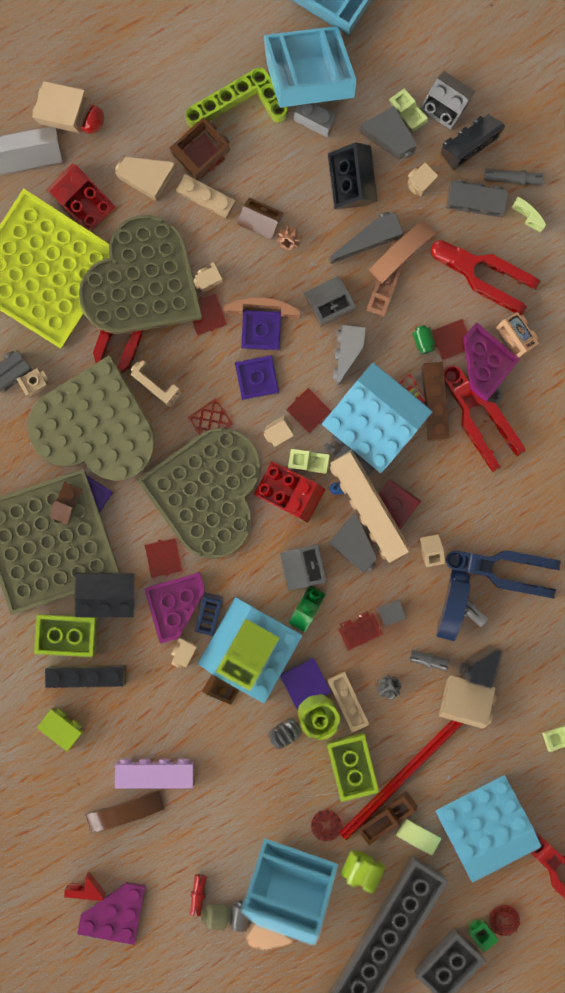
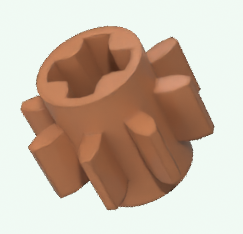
[277,225,302,250]

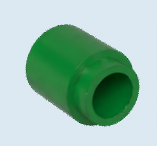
[412,325,436,355]

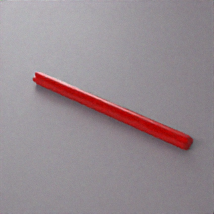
[340,720,464,840]

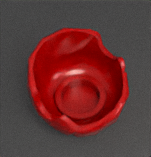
[80,105,104,134]

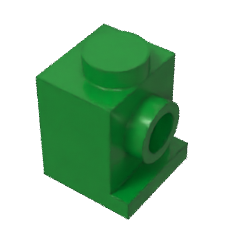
[467,918,499,953]

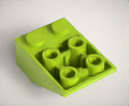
[216,619,279,691]

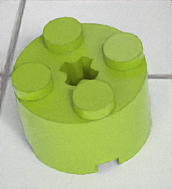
[298,694,340,740]
[341,850,386,894]

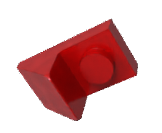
[64,872,106,901]

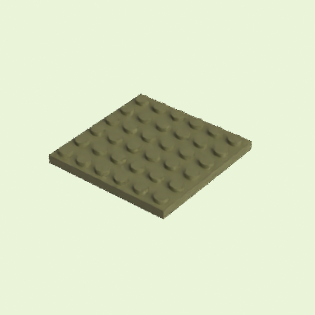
[0,469,120,615]

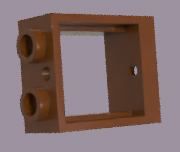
[170,117,230,180]

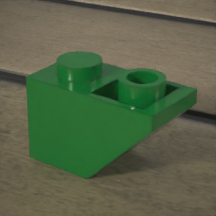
[288,586,326,632]

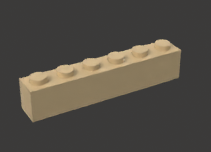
[330,449,410,563]

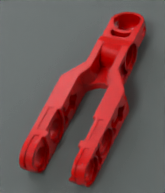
[430,240,541,315]
[93,330,144,373]
[444,365,526,472]
[531,831,565,899]

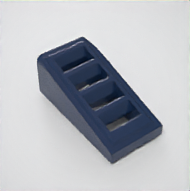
[194,592,223,636]

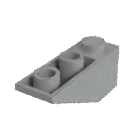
[333,325,366,385]

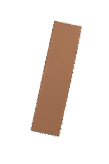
[369,220,436,284]
[366,240,404,317]
[224,297,300,319]

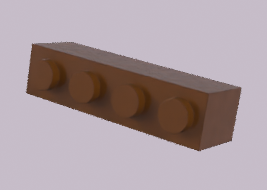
[421,362,450,442]

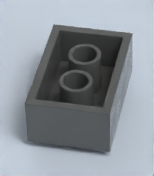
[414,928,485,993]

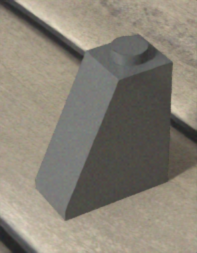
[360,106,417,160]
[329,514,377,573]

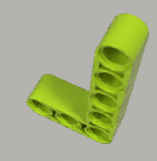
[185,68,287,128]

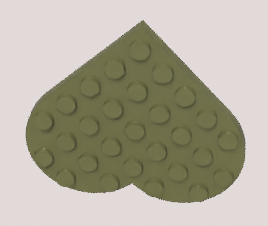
[79,215,202,334]
[28,355,155,481]
[137,428,260,558]

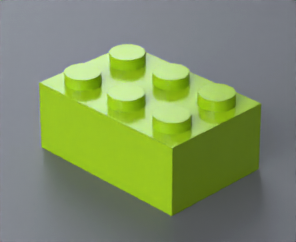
[34,614,98,657]
[326,732,379,802]

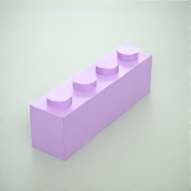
[115,758,194,788]

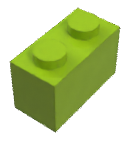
[37,707,84,752]

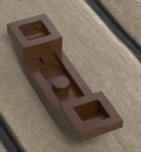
[85,790,165,833]

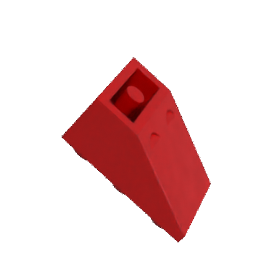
[46,163,116,232]
[254,461,326,523]

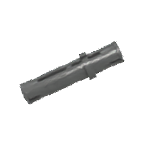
[484,168,543,186]

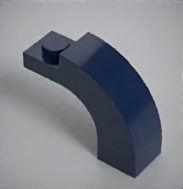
[436,569,471,641]

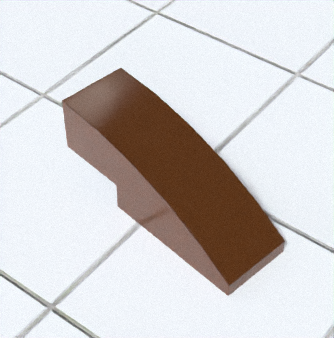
[358,791,418,845]

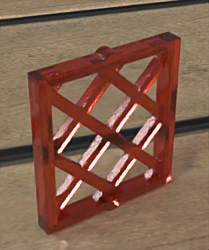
[188,398,233,435]

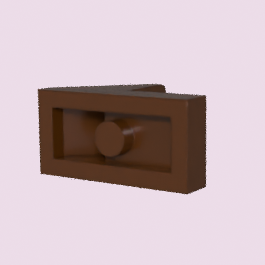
[50,482,83,525]
[202,674,239,705]

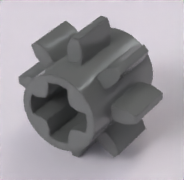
[377,674,401,700]

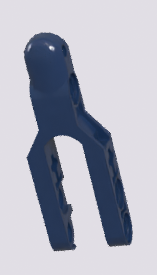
[445,550,561,599]

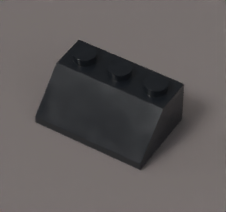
[440,114,505,171]
[328,142,377,209]
[75,573,134,618]
[459,645,502,689]

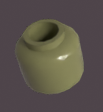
[201,904,231,930]

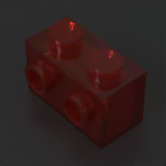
[338,611,383,651]

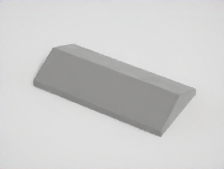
[0,127,63,175]

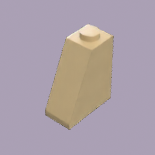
[115,157,176,201]

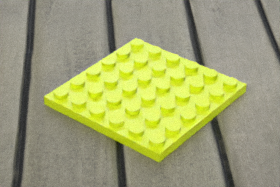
[0,188,110,349]

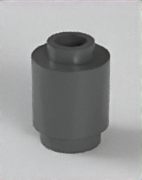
[230,901,250,932]

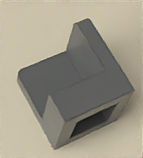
[377,600,406,626]

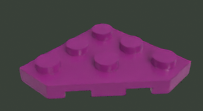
[463,322,520,401]
[144,572,205,644]
[77,882,146,945]

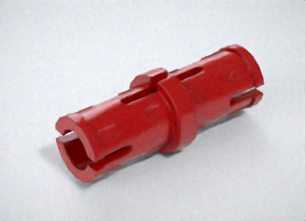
[189,874,207,916]

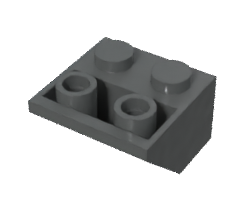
[420,71,476,130]
[304,277,356,327]
[280,544,326,590]

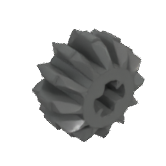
[268,718,302,749]

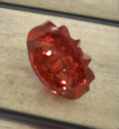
[311,809,342,841]
[489,905,520,937]

